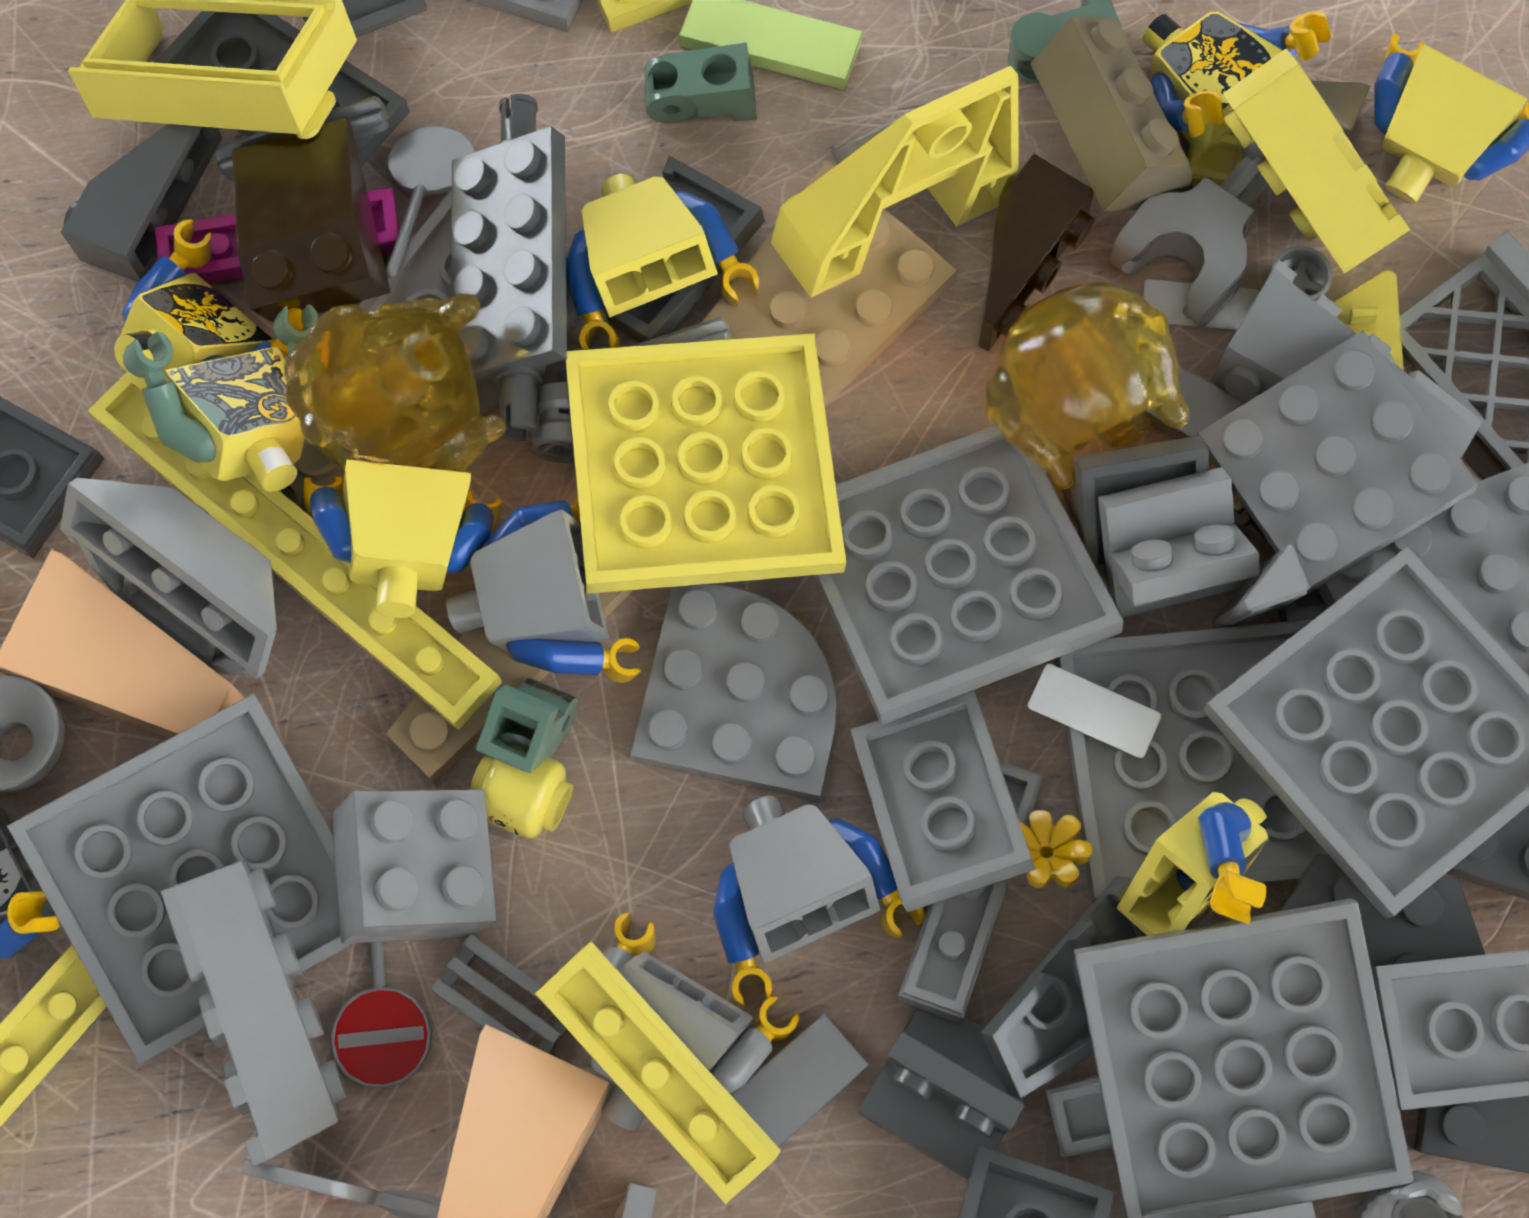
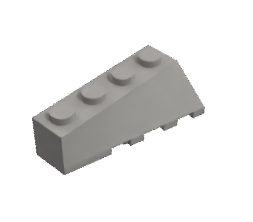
[1210,260,1483,460]
[160,859,348,1166]

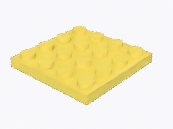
[565,333,847,594]

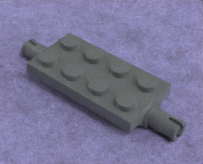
[449,94,567,441]

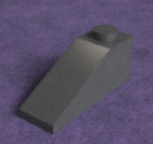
[61,124,222,282]

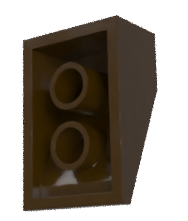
[233,117,391,323]

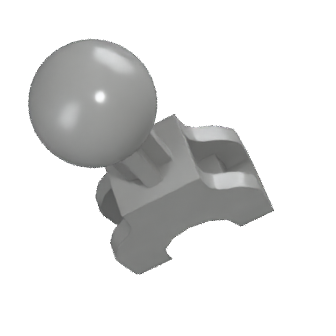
[1109,141,1268,326]

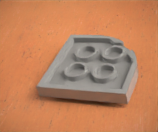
[630,583,837,802]

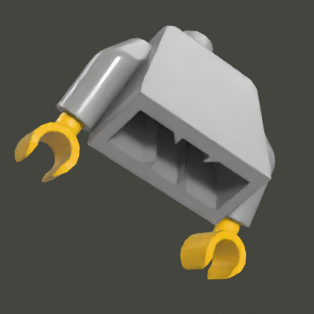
[591,913,799,1131]

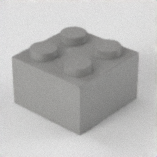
[332,789,497,944]

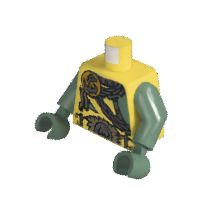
[123,305,319,492]

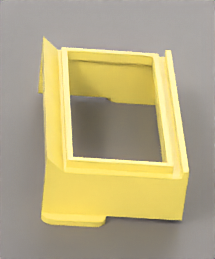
[68,0,357,139]

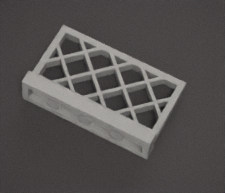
[1400,231,1529,470]

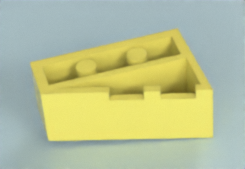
[1223,48,1410,274]

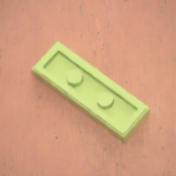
[679,0,862,90]

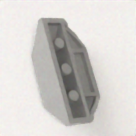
[60,478,277,680]

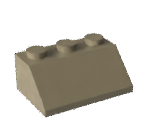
[1030,16,1193,211]

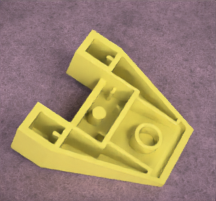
[771,66,1019,298]

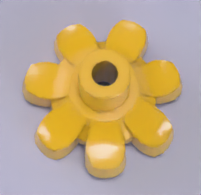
[1019,810,1093,888]

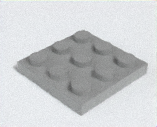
[1198,330,1478,595]

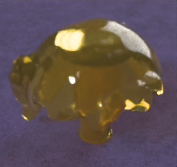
[984,282,1189,490]
[284,293,507,472]

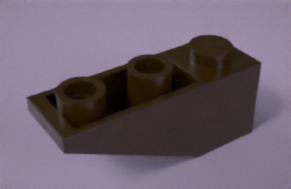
[979,153,1095,352]

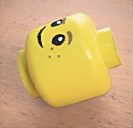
[471,745,573,839]

